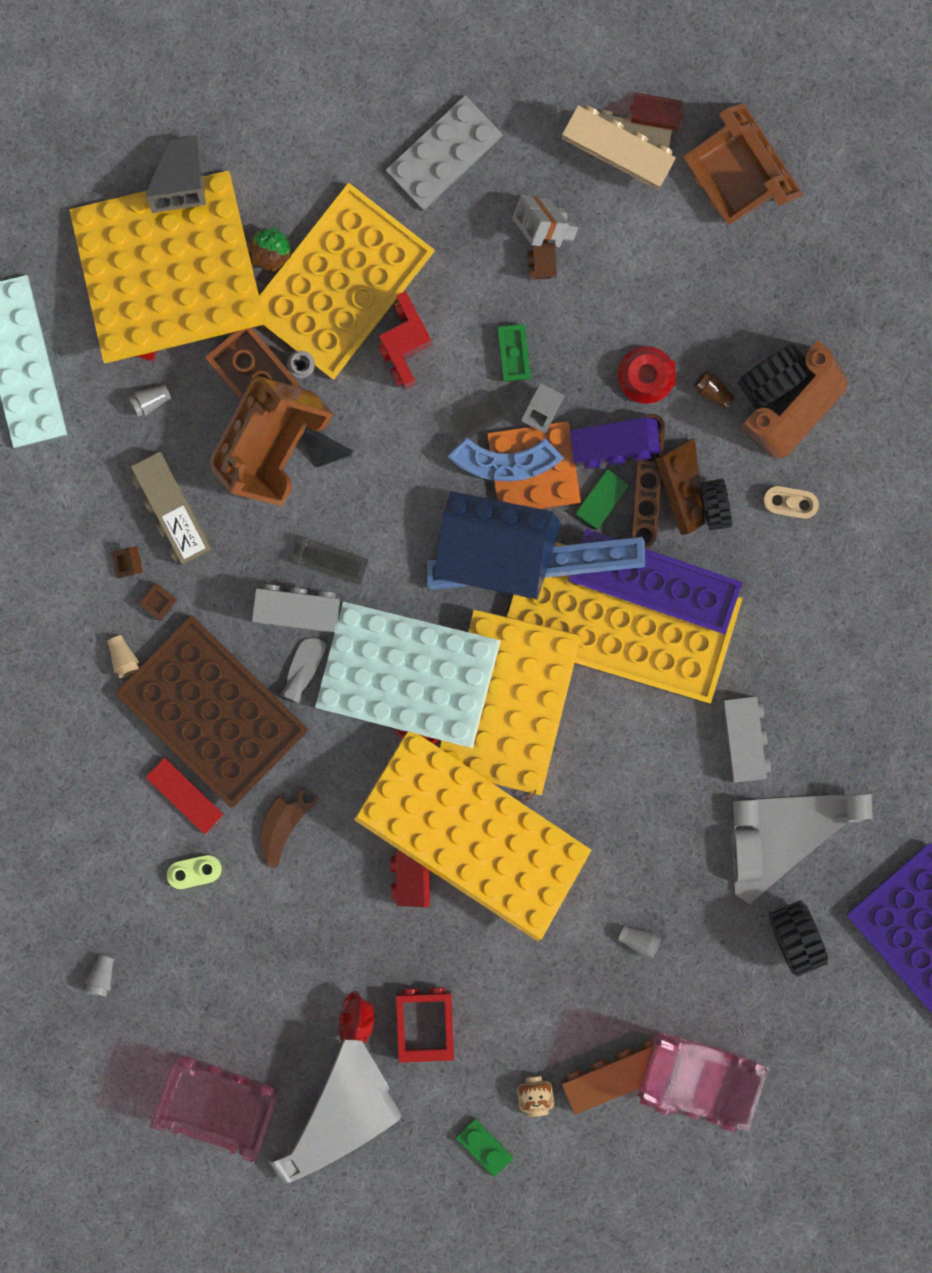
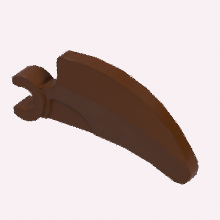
[261,788,318,869]

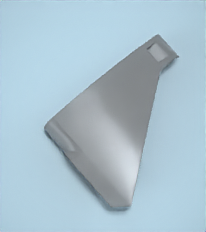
[268,1039,402,1184]

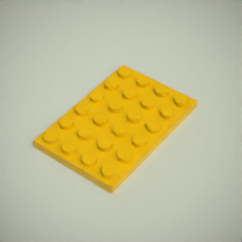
[259,183,435,380]
[440,609,581,795]

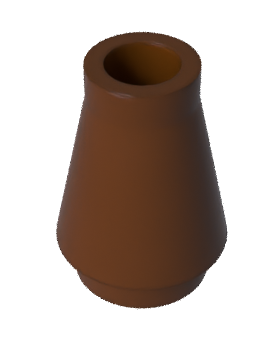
[693,371,735,409]

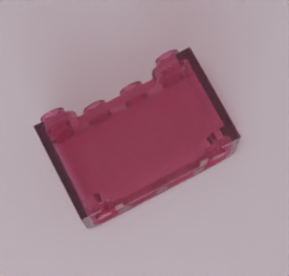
[637,1032,769,1133]
[150,1055,279,1163]

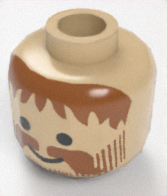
[517,1075,554,1117]

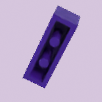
[570,417,660,469]

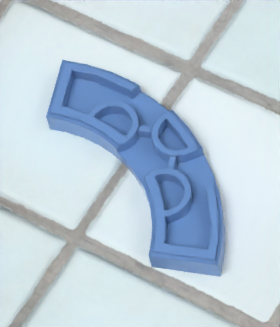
[447,437,564,482]

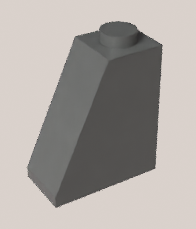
[146,136,206,213]

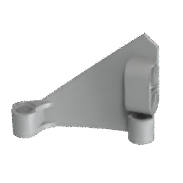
[731,794,873,904]

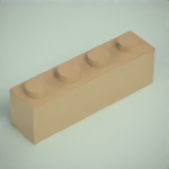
[562,105,676,191]

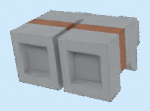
[512,195,578,248]

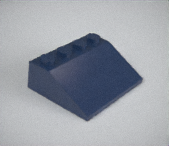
[434,491,561,600]

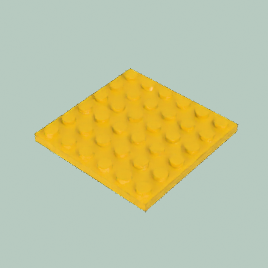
[69,170,266,364]

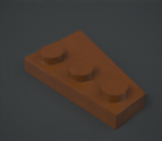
[655,438,705,535]

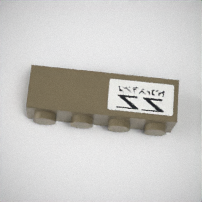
[130,452,213,565]

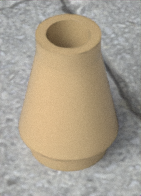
[107,635,139,678]

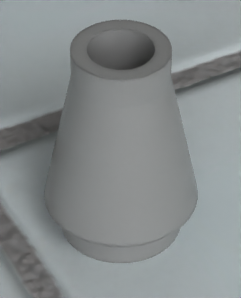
[287,351,315,378]
[128,384,171,417]
[618,926,661,958]
[84,955,114,997]

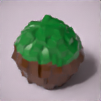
[247,226,291,271]

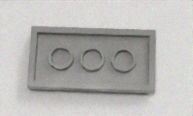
[386,95,503,211]

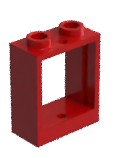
[396,987,454,1063]

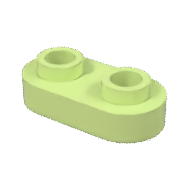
[167,855,222,889]

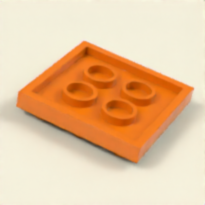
[487,421,581,509]

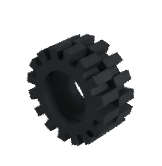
[701,478,732,531]

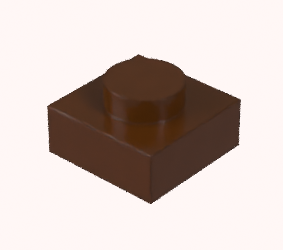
[112,546,143,579]
[139,583,178,621]

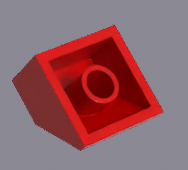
[391,850,430,907]

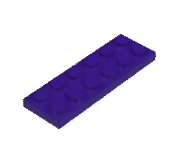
[568,529,743,635]

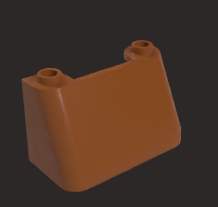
[739,340,848,459]

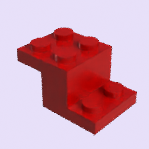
[377,291,432,390]

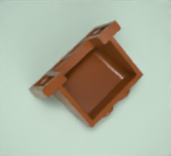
[683,103,804,225]

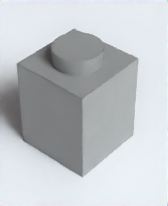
[521,383,565,434]

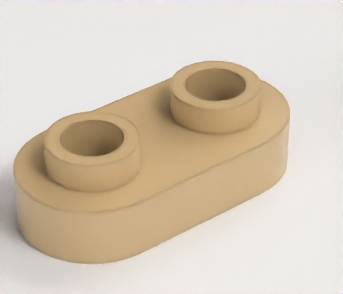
[763,486,819,519]

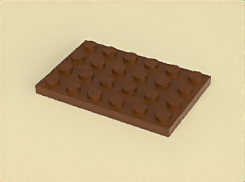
[115,615,309,809]

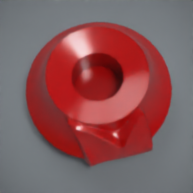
[618,346,676,404]
[339,991,374,1044]

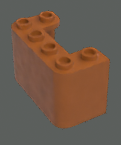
[210,376,333,506]

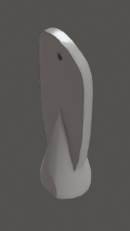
[280,638,326,704]

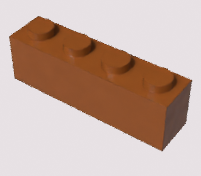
[561,1037,677,1115]

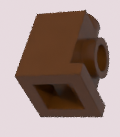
[528,239,557,280]

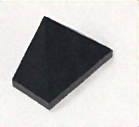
[303,426,354,468]

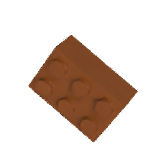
[205,328,302,400]

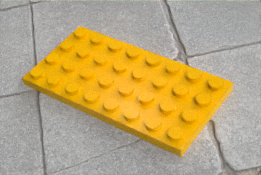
[507,542,743,704]
[354,732,592,942]

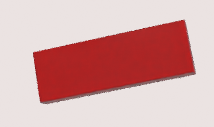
[146,757,224,834]

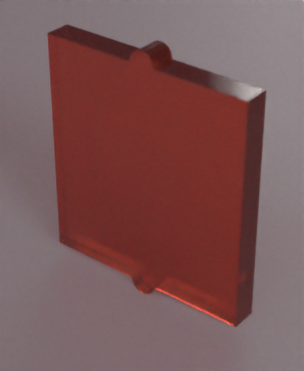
[630,92,684,131]

